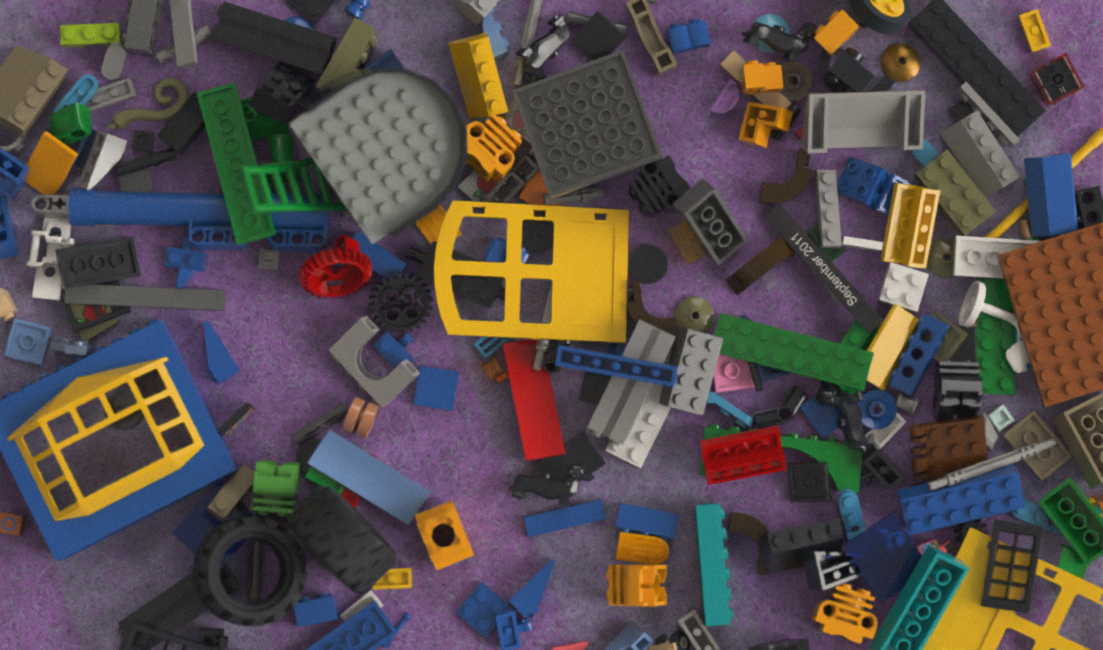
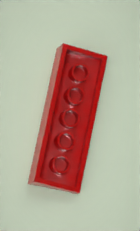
[503,339,566,462]

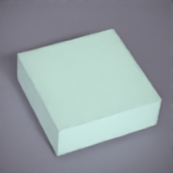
[987,404,1015,432]

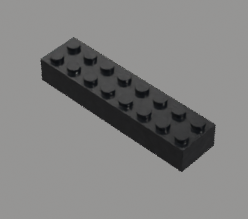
[907,0,1046,137]

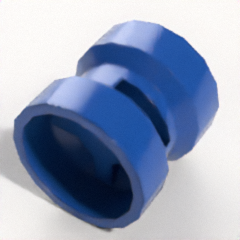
[344,0,371,20]

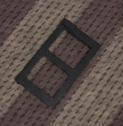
[62,280,131,334]

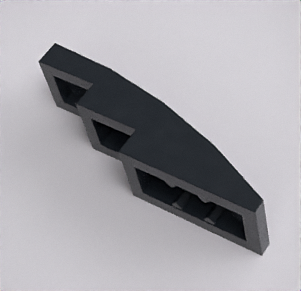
[485,149,540,203]

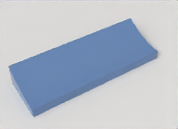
[307,429,431,525]

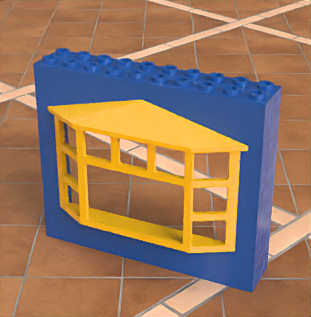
[0,319,240,561]

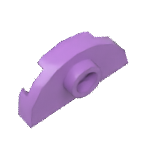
[709,78,739,114]

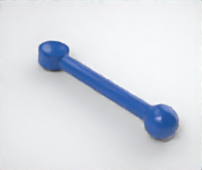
[383,613,411,648]

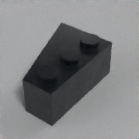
[801,550,870,590]

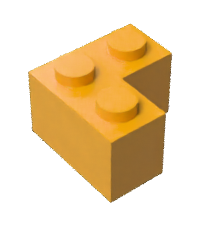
[814,9,859,56]
[740,61,784,95]
[738,102,793,148]

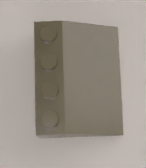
[0,45,68,138]
[1053,393,1103,489]

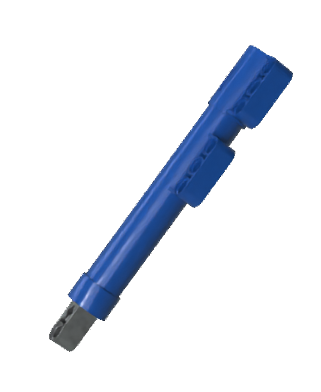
[31,188,330,253]

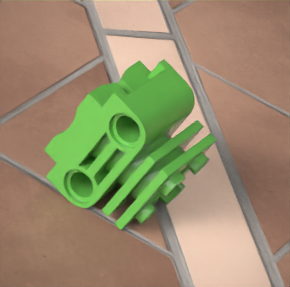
[253,460,301,517]

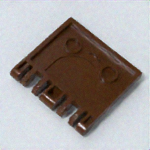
[909,415,987,486]

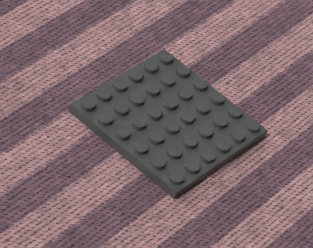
[512,50,663,199]

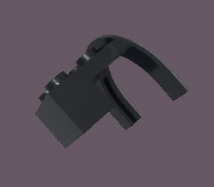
[819,48,895,93]

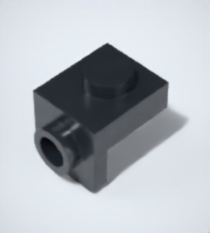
[199,627,228,650]

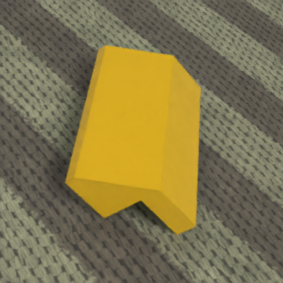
[880,183,940,269]
[867,304,919,391]

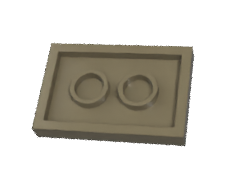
[1002,410,1072,481]

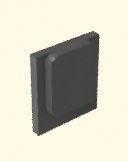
[117,160,154,192]

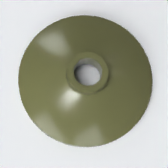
[927,239,955,278]
[675,296,714,333]

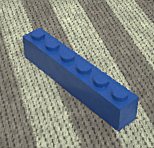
[555,345,679,387]

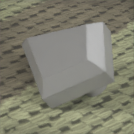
[980,412,999,451]

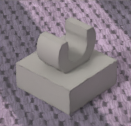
[258,248,280,270]

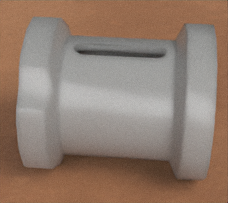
[895,392,919,415]

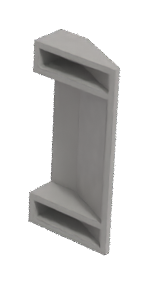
[801,90,925,153]

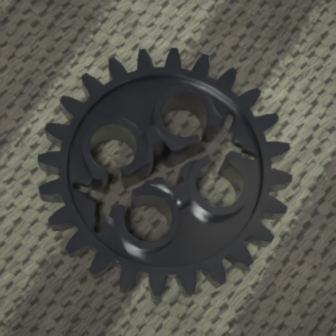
[368,270,433,334]

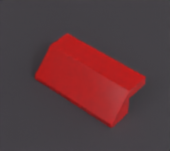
[700,426,786,485]

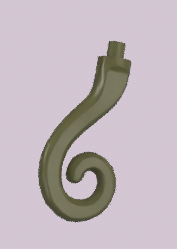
[108,78,188,131]

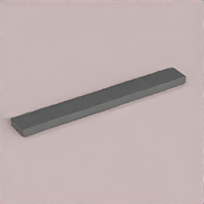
[64,285,226,311]

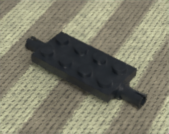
[405,241,505,309]

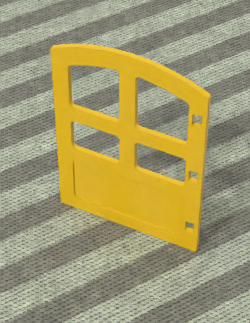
[434,201,629,343]
[922,527,1103,650]

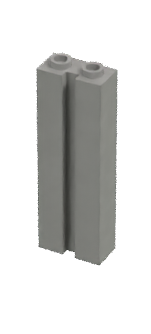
[587,319,676,447]

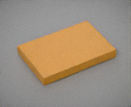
[25,131,78,195]

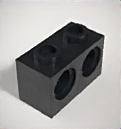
[1074,186,1103,229]

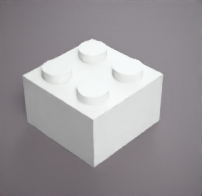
[877,262,929,314]

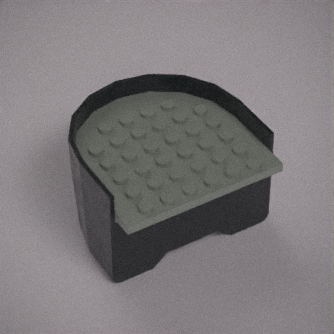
[289,68,468,244]

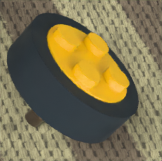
[850,0,911,34]

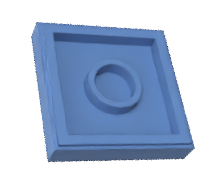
[4,318,53,366]

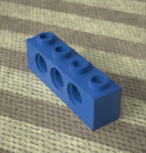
[889,314,950,396]

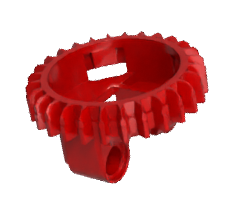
[299,234,372,299]

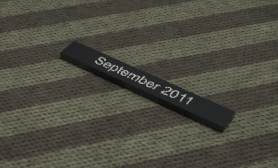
[765,204,884,334]

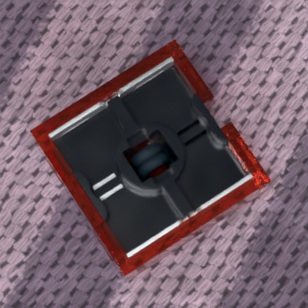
[1028,53,1084,108]

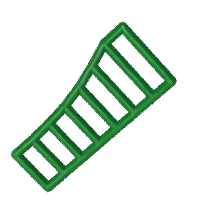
[240,156,349,212]

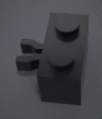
[860,443,905,491]

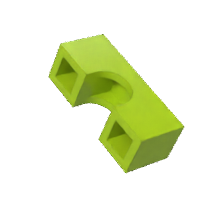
[60,23,123,49]

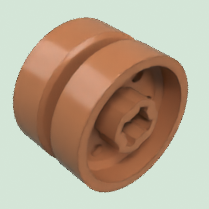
[342,397,379,439]

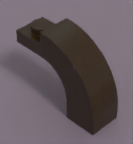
[758,148,812,205]
[726,237,794,296]
[626,281,678,337]
[728,512,770,576]

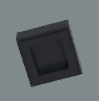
[132,130,155,152]

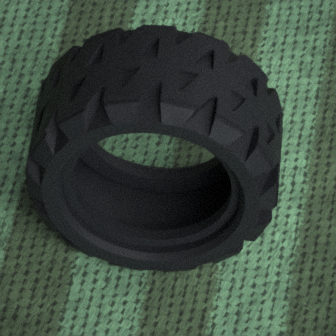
[288,485,397,594]
[192,517,307,627]

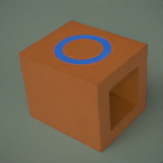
[0,512,26,536]

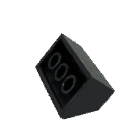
[759,519,844,574]

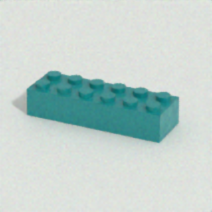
[694,504,733,626]
[869,545,970,650]

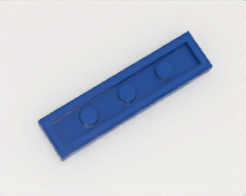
[524,499,606,537]

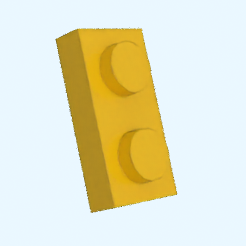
[1018,9,1051,53]
[372,568,412,590]

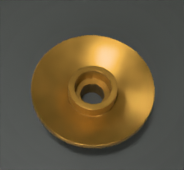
[881,43,920,82]

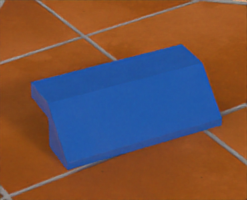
[0,147,30,200]
[1024,153,1078,237]

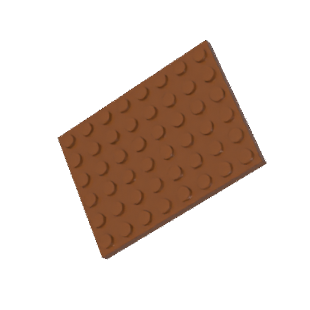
[997,222,1103,407]

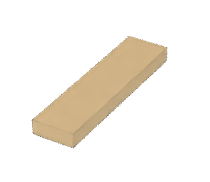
[720,50,791,109]

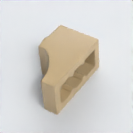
[0,288,18,322]

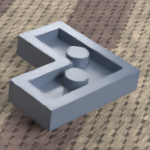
[51,338,95,355]

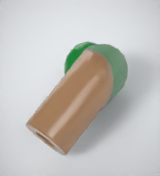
[1019,220,1040,241]

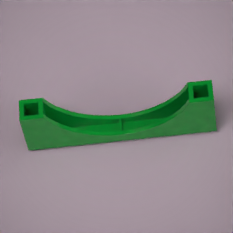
[699,424,863,493]

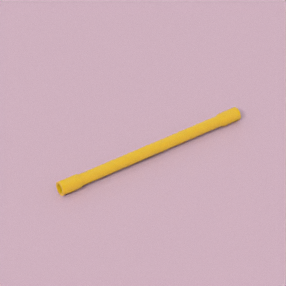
[984,128,1103,238]

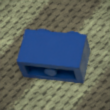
[294,592,339,627]

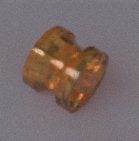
[480,356,504,381]

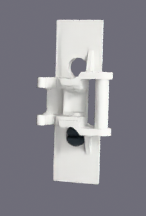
[26,207,75,301]

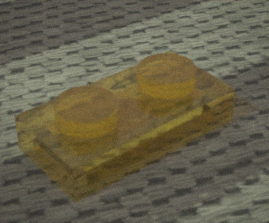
[668,222,705,265]

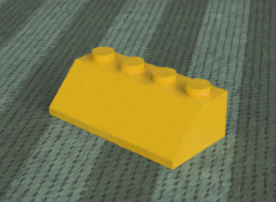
[448,32,508,118]

